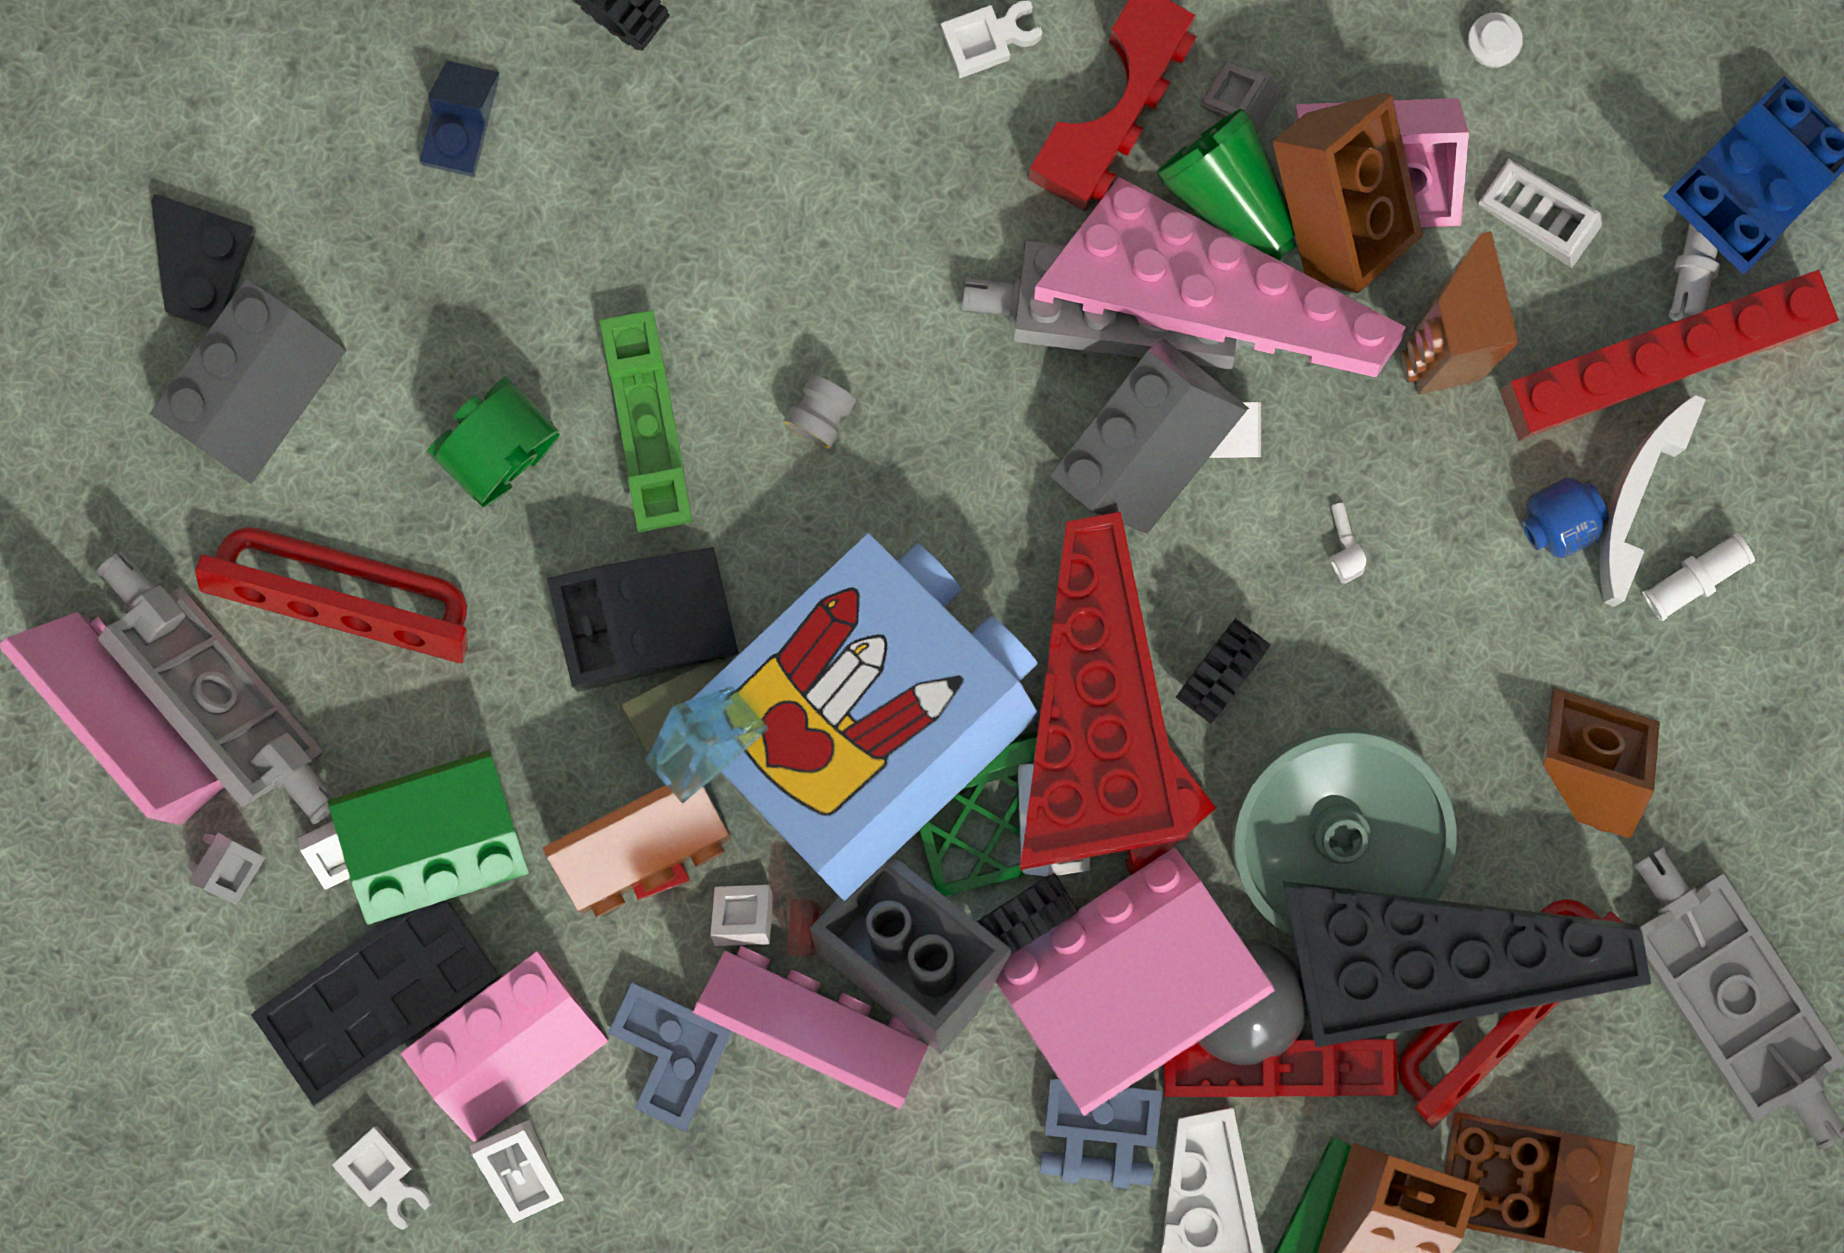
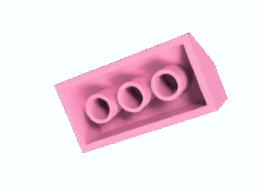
[693,946,929,1109]

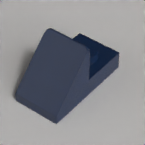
[420,61,500,177]

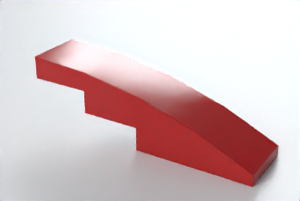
[1164,1039,1398,1097]

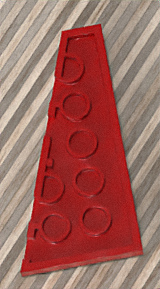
[1020,512,1187,870]

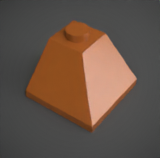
[1543,688,1660,839]

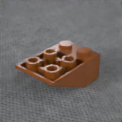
[1445,1112,1635,1253]
[1318,1143,1479,1253]

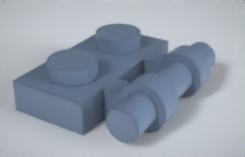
[1040,1078,1162,1189]

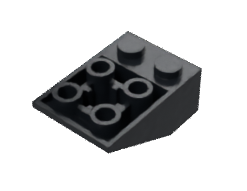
[547,547,739,692]

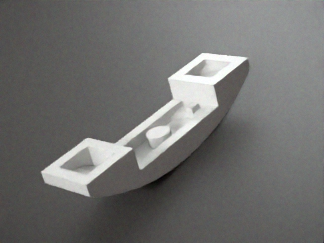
[1599,395,1706,607]

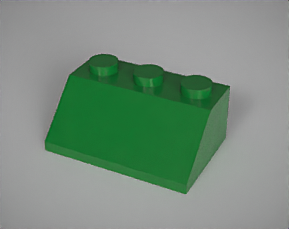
[327,750,529,925]

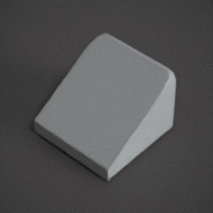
[1200,60,1282,134]

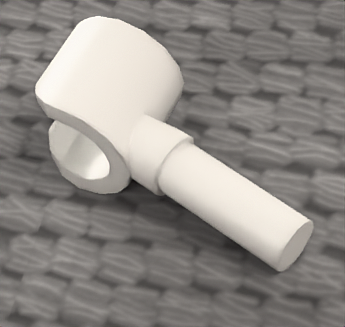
[1329,503,1366,584]

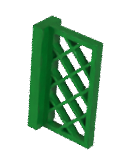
[920,731,1038,896]

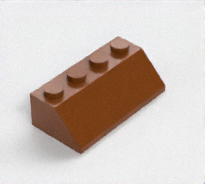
[1400,231,1519,395]

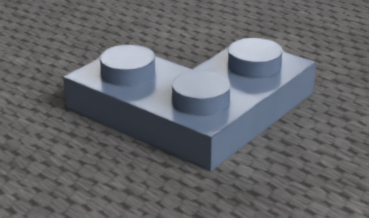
[608,982,733,1132]

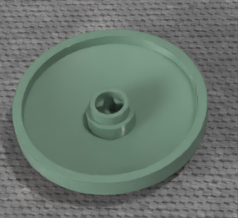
[1232,727,1457,937]

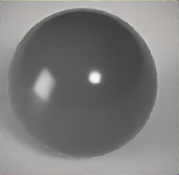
[1197,939,1308,1065]

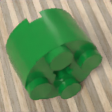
[427,376,560,508]

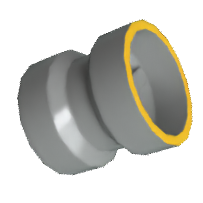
[783,374,857,449]

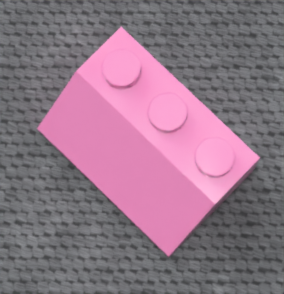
[1295,98,1469,227]
[400,951,609,1142]

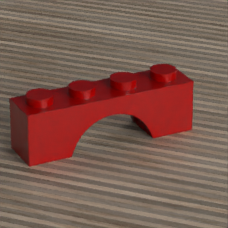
[1028,0,1198,212]

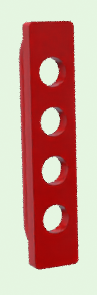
[195,527,468,664]
[1397,899,1624,1129]

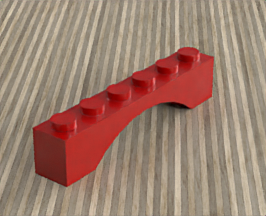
[1499,270,1839,441]

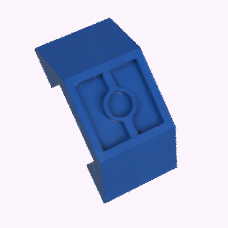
[1663,76,1844,275]

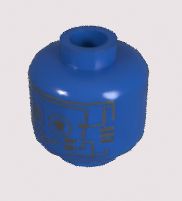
[1522,477,1609,558]

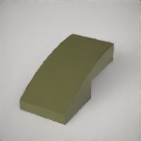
[621,658,727,755]

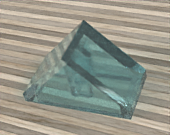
[646,686,769,804]

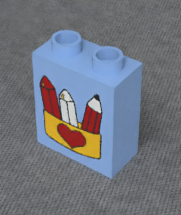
[671,533,1039,901]

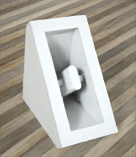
[470,1120,564,1223]

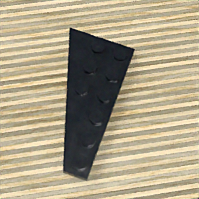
[1283,881,1651,1048]

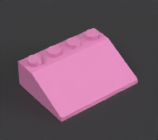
[0,612,225,825]
[995,847,1275,1116]

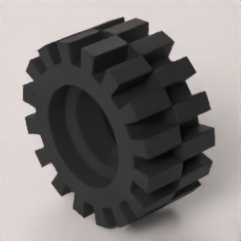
[573,0,670,51]
[1175,618,1271,724]
[977,872,1078,955]

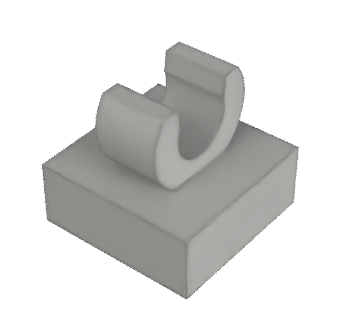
[187,832,266,905]

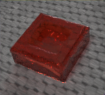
[787,899,820,957]

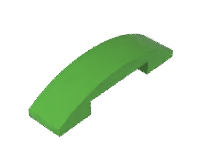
[599,310,693,533]

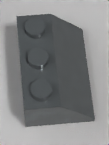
[150,278,346,484]
[1050,338,1249,534]
[809,855,1011,1054]

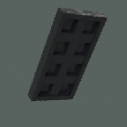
[251,900,501,1106]

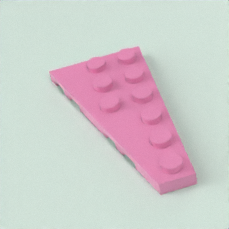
[1034,177,1406,377]

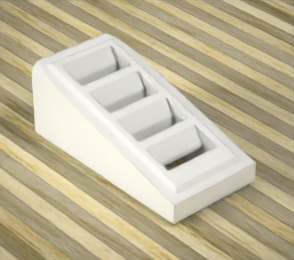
[1478,159,1602,268]

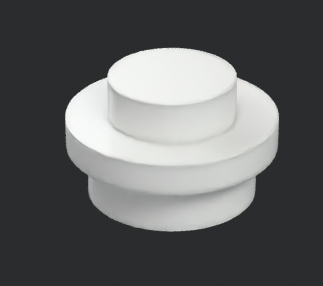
[1467,13,1523,68]

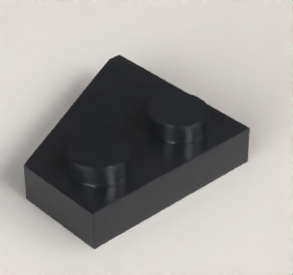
[152,194,257,328]

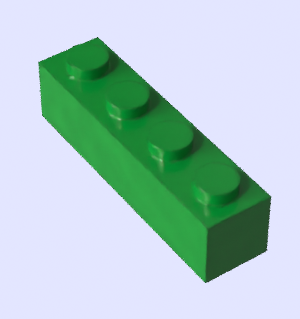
[1274,1136,1351,1253]

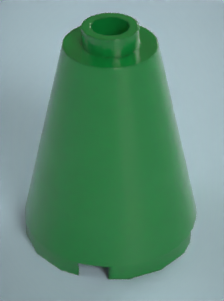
[1156,108,1296,260]

